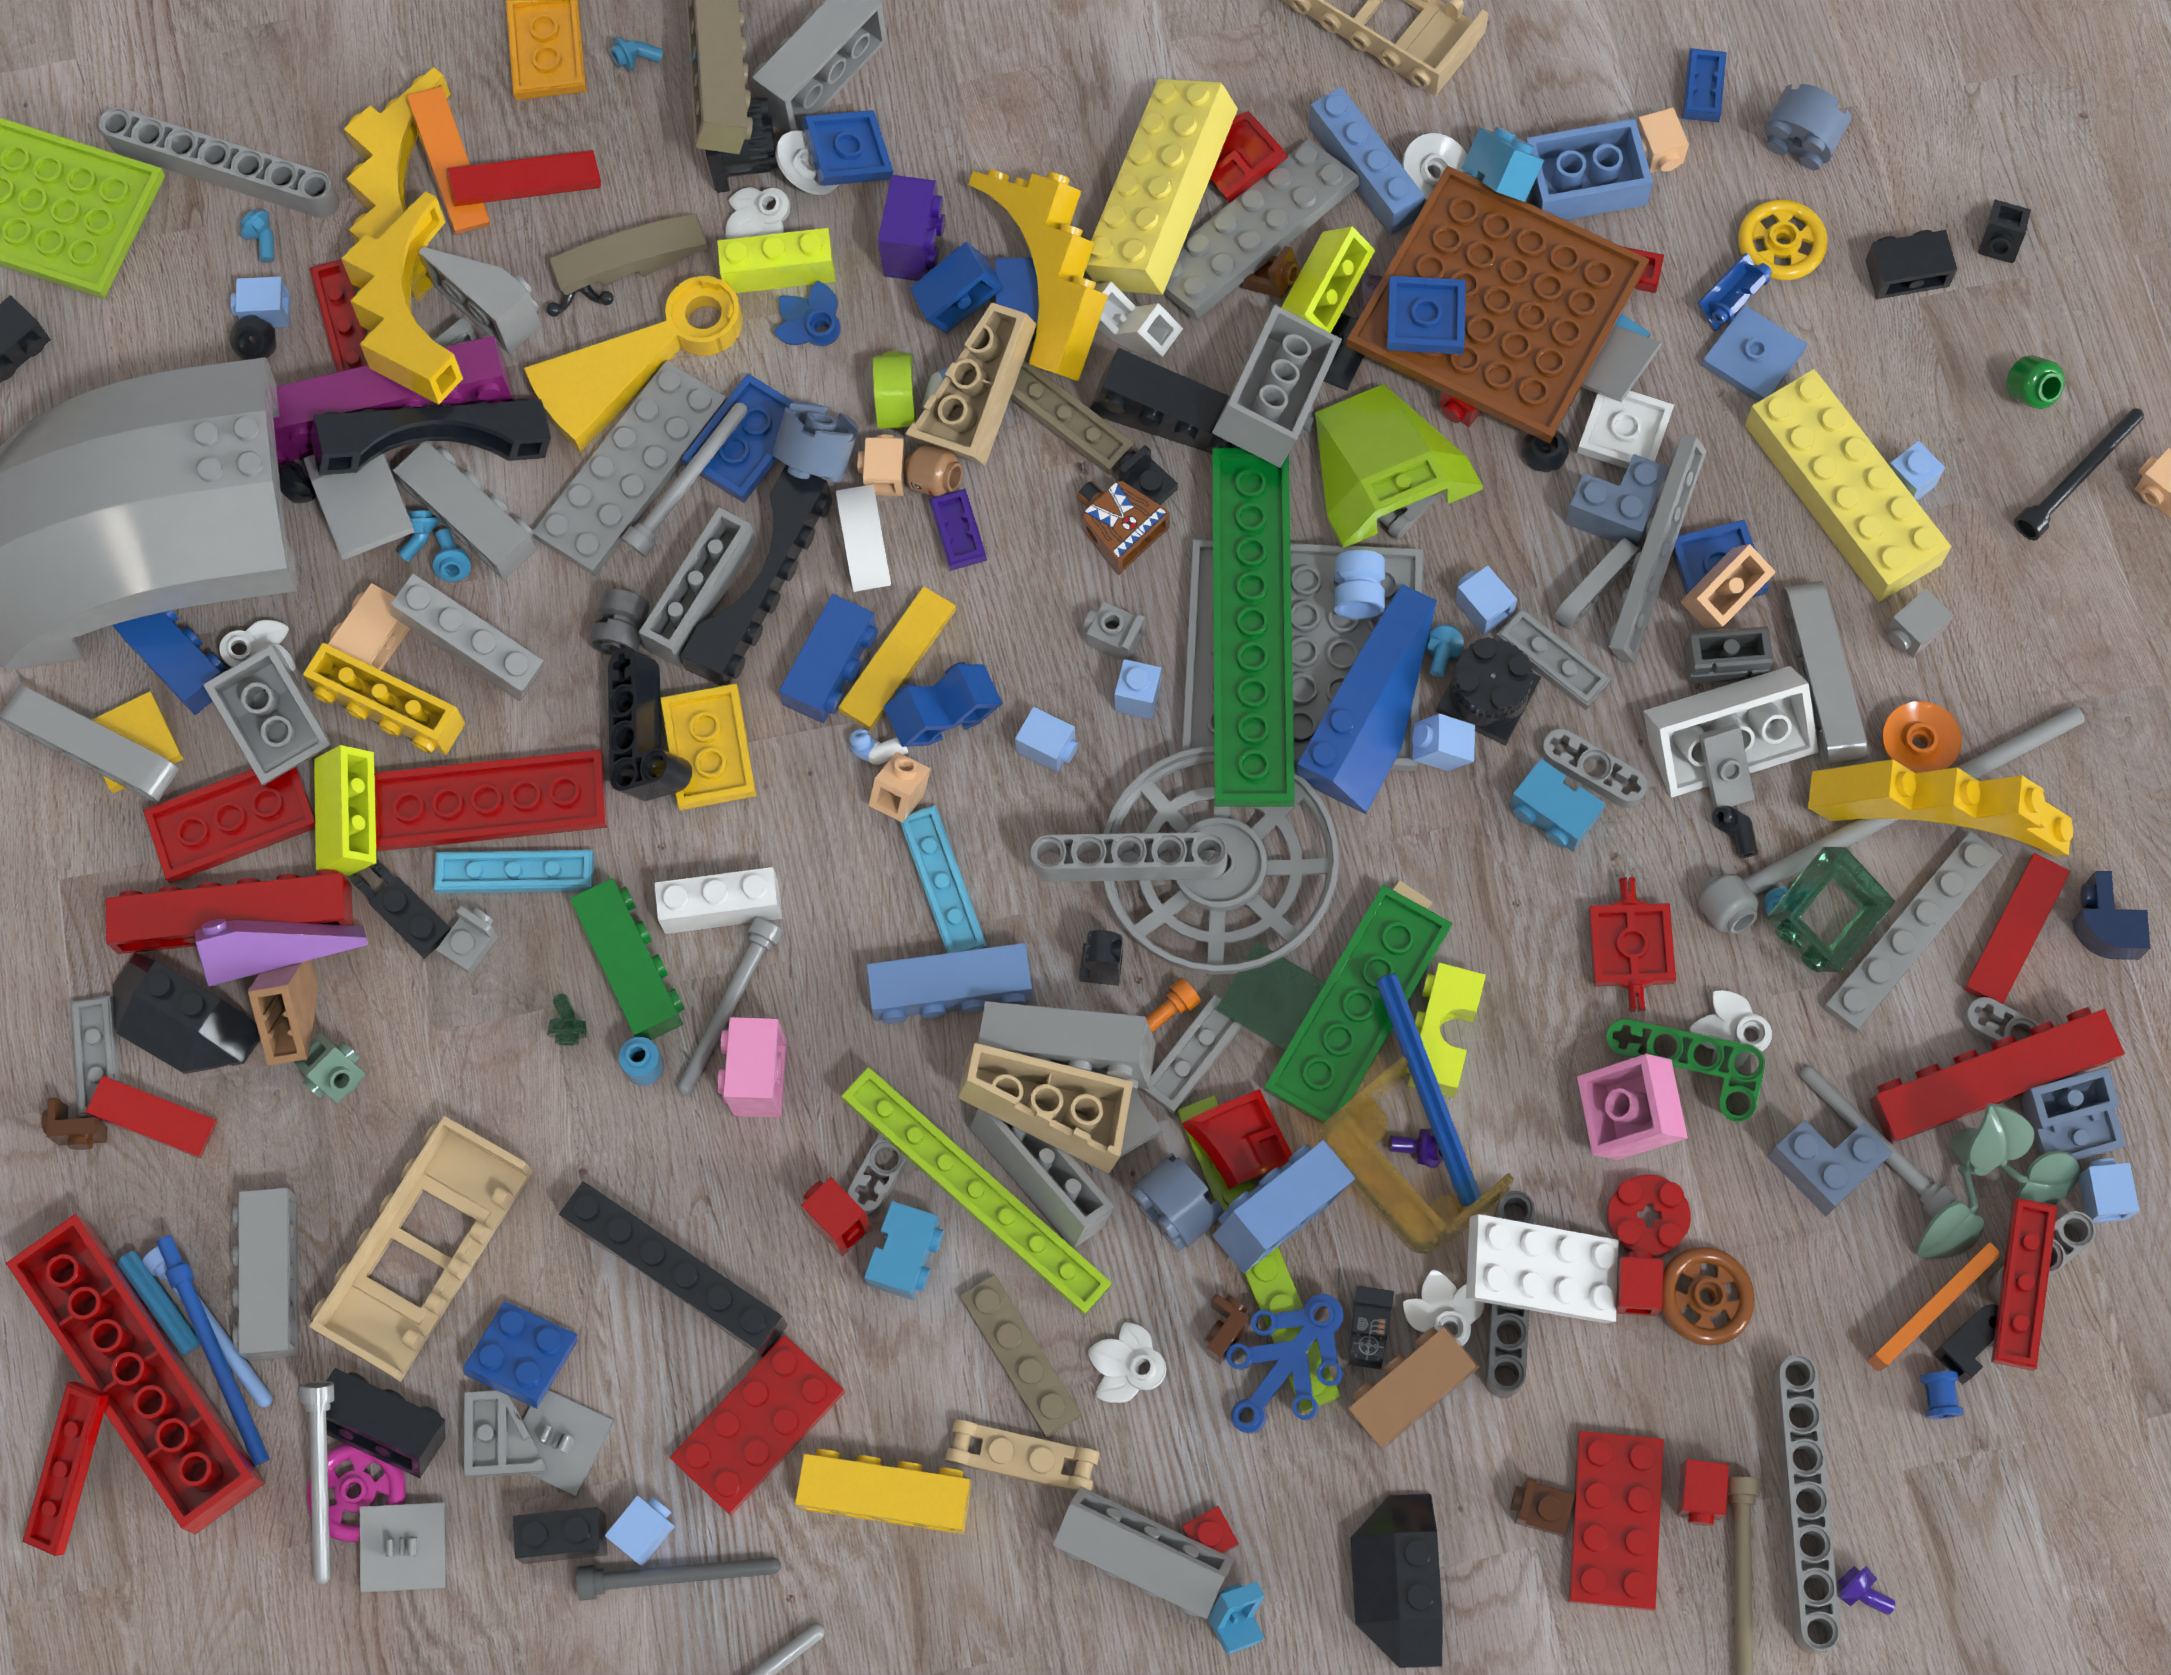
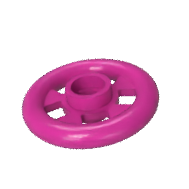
[306,1444,406,1542]

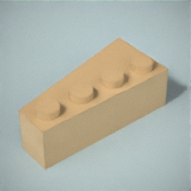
[905,302,1037,466]
[958,1043,1133,1174]

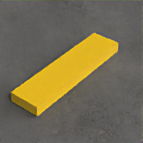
[838,586,956,731]

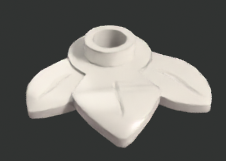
[725,187,791,239]
[219,620,296,672]
[1689,990,1772,1069]
[1403,1269,1485,1346]
[1088,1322,1167,1403]

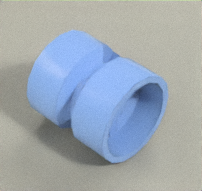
[1334,550,1385,620]

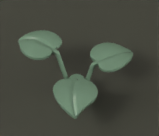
[1915,1103,2081,1258]

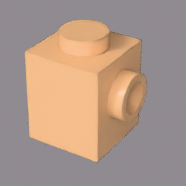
[1637,107,1689,173]
[857,434,906,496]
[2134,448,2171,518]
[868,752,931,823]

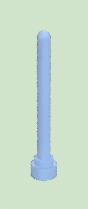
[142,1246,273,1407]

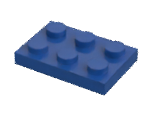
[681,373,794,503]

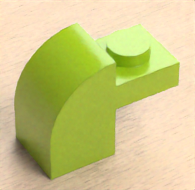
[873,351,916,429]

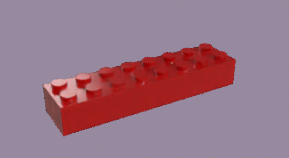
[6,1214,265,1535]

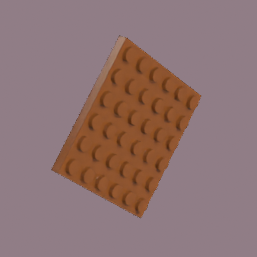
[1346,165,1649,443]

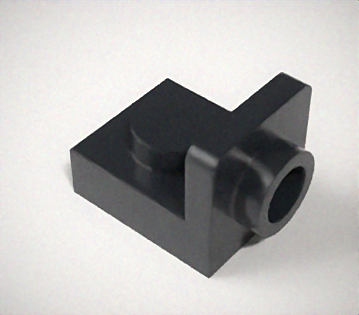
[1978,199,2031,263]
[1118,445,1178,505]

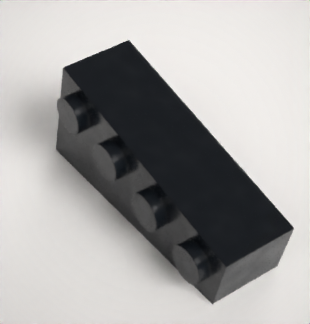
[1089,347,1240,455]

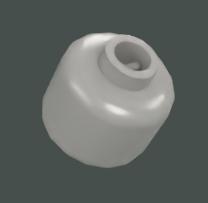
[1698,874,1759,934]

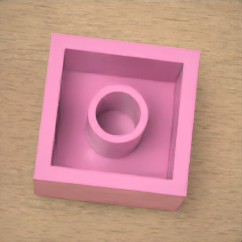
[718,1017,787,1118]
[1577,1054,1688,1160]

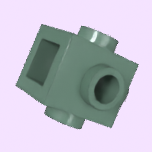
[294,1032,366,1104]

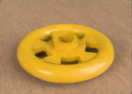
[1738,199,1828,281]

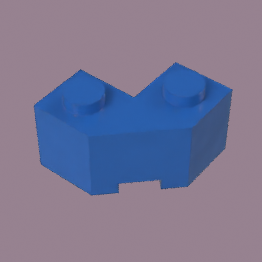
[883,662,1003,747]

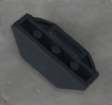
[112,952,260,1074]
[1350,1494,1443,1668]

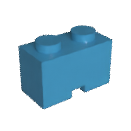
[1462,126,1544,202]
[1509,759,1605,852]
[864,1201,944,1301]

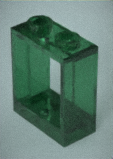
[1767,847,1896,973]

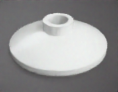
[775,130,839,195]
[1402,133,1472,202]

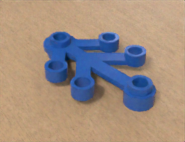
[1226,1294,1344,1434]

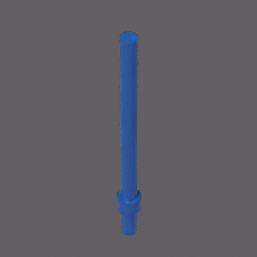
[156,1235,270,1467]

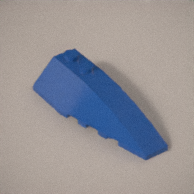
[1296,584,1437,814]

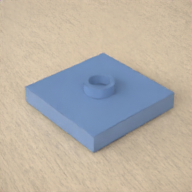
[1701,305,1808,402]

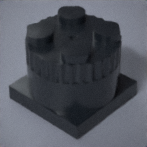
[705,97,778,193]
[1436,637,1541,746]

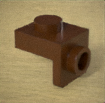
[1242,246,1299,298]
[41,1097,107,1150]

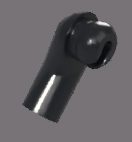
[1712,806,1758,858]

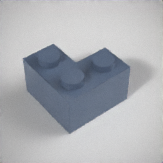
[1565,454,1670,547]
[1768,1120,1893,1217]

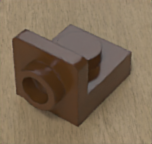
[1205,1294,1250,1365]
[1510,1478,1575,1537]

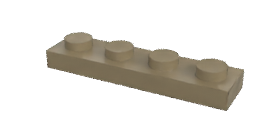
[1010,358,1135,476]
[960,1274,1082,1438]

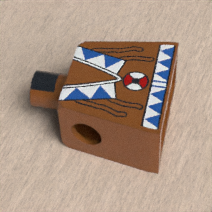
[1077,481,1170,575]

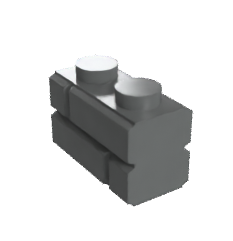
[1684,626,1773,684]

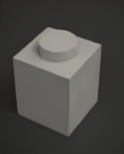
[1885,588,1954,658]

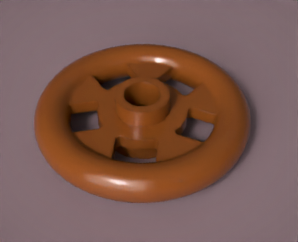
[1662,1247,1755,1346]

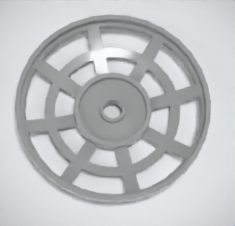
[1103,746,1339,975]

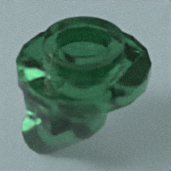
[547,994,587,1046]

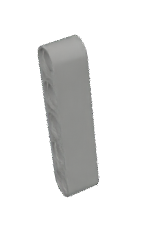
[1781,581,1867,765]
[0,685,179,803]
[1030,832,1227,882]

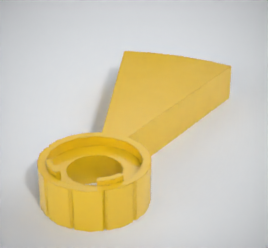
[524,276,743,453]

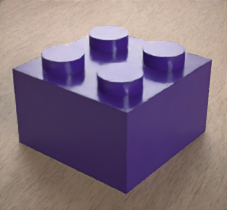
[878,175,945,281]

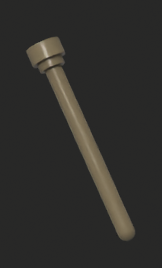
[1727,1477,1760,1675]

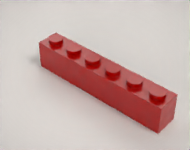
[106,870,353,954]
[1869,1007,2125,1144]

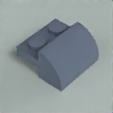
[2022,1067,2126,1161]

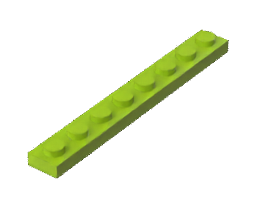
[841,1067,1112,1316]
[1177,1095,1341,1414]

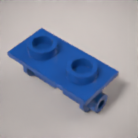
[1697,253,1772,331]

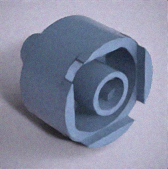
[1764,84,1852,170]
[772,402,859,482]
[1131,1153,1224,1251]

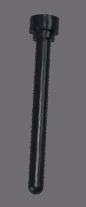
[2014,408,2144,541]

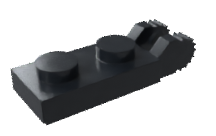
[350,859,451,959]

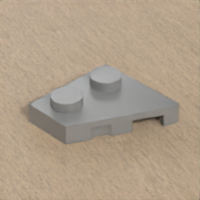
[464,1390,547,1478]

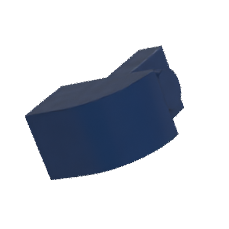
[2072,871,2150,960]

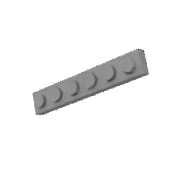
[1609,433,1707,663]
[1823,831,2003,1034]

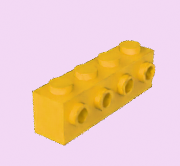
[303,643,466,756]

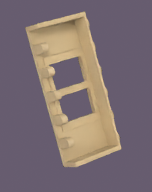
[1281,0,1489,96]
[309,1116,533,1382]

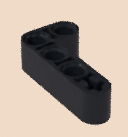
[608,648,692,801]

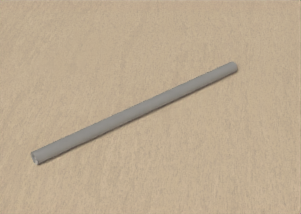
[1742,706,2085,895]

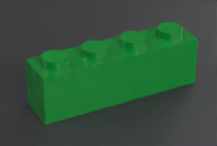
[570,878,685,1040]

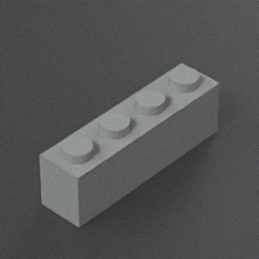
[393,441,537,581]
[639,507,757,667]
[390,574,544,701]
[970,1108,1115,1248]
[233,1188,299,1361]
[1053,1486,1234,1619]

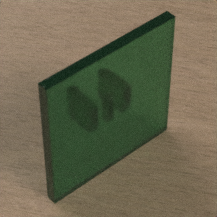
[1216,942,1325,1051]

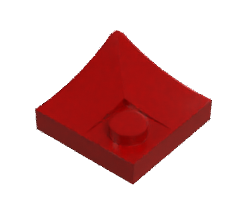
[1210,111,1288,203]
[1182,1089,1292,1190]

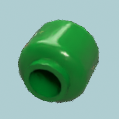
[2007,355,2065,409]

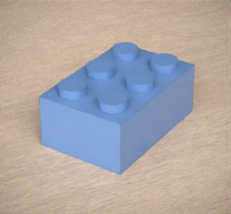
[1526,118,1653,220]
[1212,1140,1356,1274]

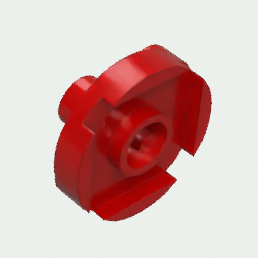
[1606,1174,1691,1258]

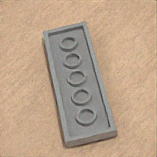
[1163,139,1360,320]
[533,360,727,577]

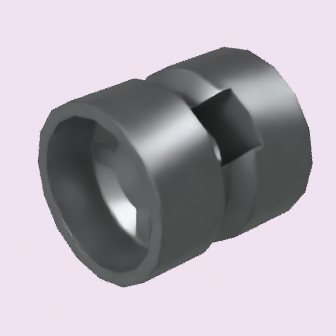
[588,589,650,656]

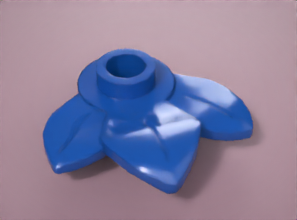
[774,281,841,346]

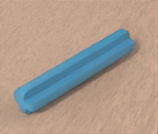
[117,1251,200,1355]

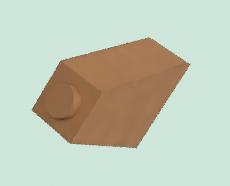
[248,960,319,1066]

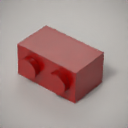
[801,1177,872,1257]

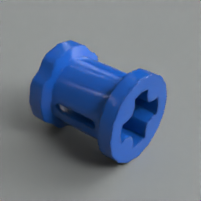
[1920,1371,1964,1419]

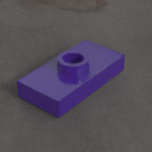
[929,488,987,571]

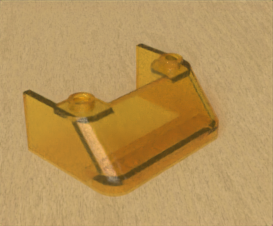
[1318,1056,1514,1253]

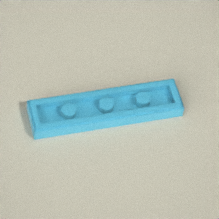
[900,805,987,953]
[434,850,595,894]

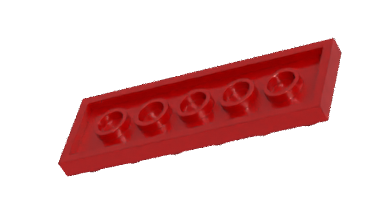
[374,749,608,852]

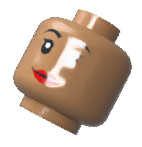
[904,445,963,497]

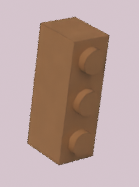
[1348,1326,1480,1448]

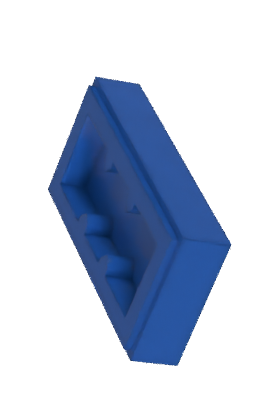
[1682,48,1727,122]

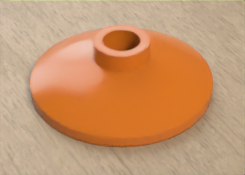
[1882,701,1962,773]

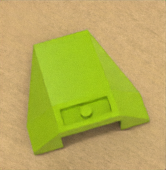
[1315,384,1483,548]

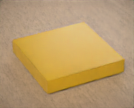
[92,691,184,794]

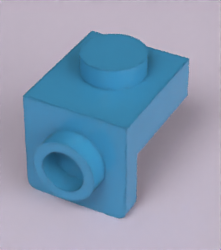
[1207,1581,1265,1654]

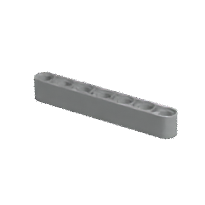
[98,107,339,218]
[1772,1354,1840,1654]

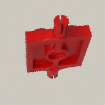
[1588,877,1676,1012]

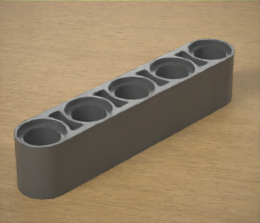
[1485,1191,1535,1398]

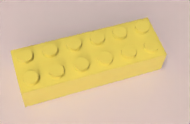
[1086,79,1238,295]
[1744,369,1952,603]

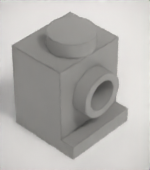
[1083,601,1145,661]

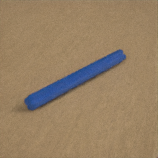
[1376,973,1481,1207]

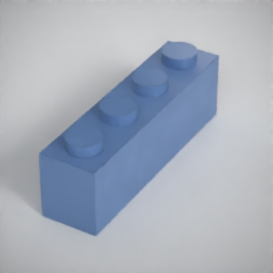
[1309,87,1425,235]
[867,943,1033,1024]

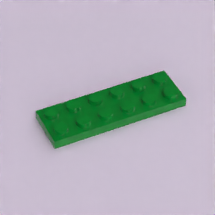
[1264,885,1453,1130]

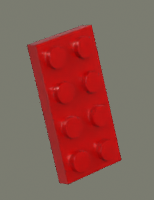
[143,766,315,884]
[669,1334,845,1516]
[1568,1431,1664,1611]

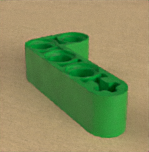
[1606,1018,1765,1122]

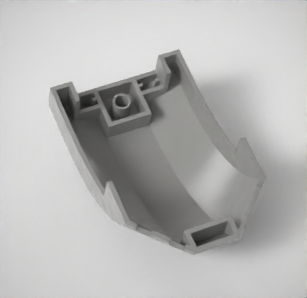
[0,357,298,670]

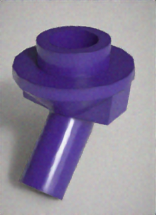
[1388,1128,1443,1168]
[1836,1566,1895,1615]

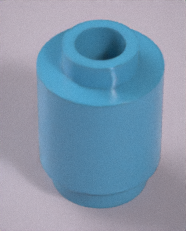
[618,1037,664,1086]

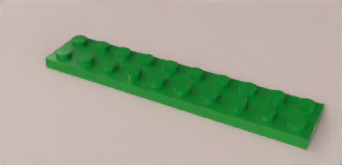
[1212,448,1295,807]

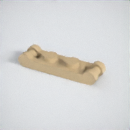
[944,1419,1100,1492]

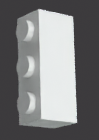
[655,867,782,934]

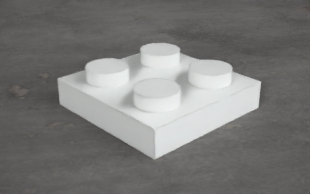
[1577,391,1674,469]

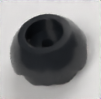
[230,315,276,360]
[1521,430,1569,472]
[278,460,316,503]

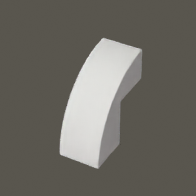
[1094,281,1183,357]
[836,484,891,592]

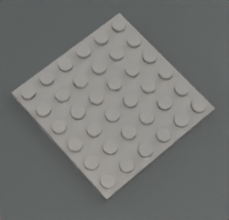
[1182,539,1423,771]

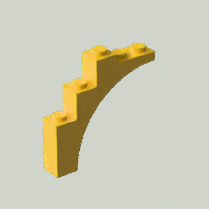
[344,67,451,301]
[968,169,1108,382]
[341,191,463,405]
[1808,759,2073,857]

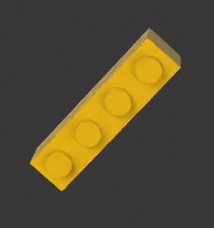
[795,1449,972,1535]

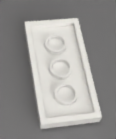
[1466,1214,1619,1324]

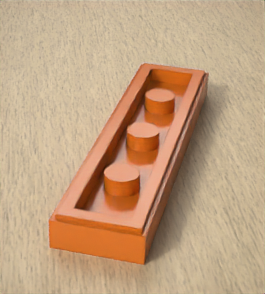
[406,86,490,235]
[1867,1242,2000,1371]

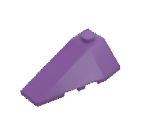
[195,919,368,987]

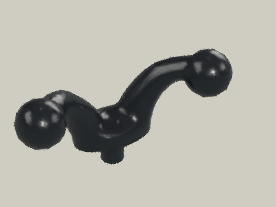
[546,285,614,317]

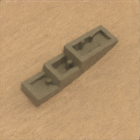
[549,213,709,295]

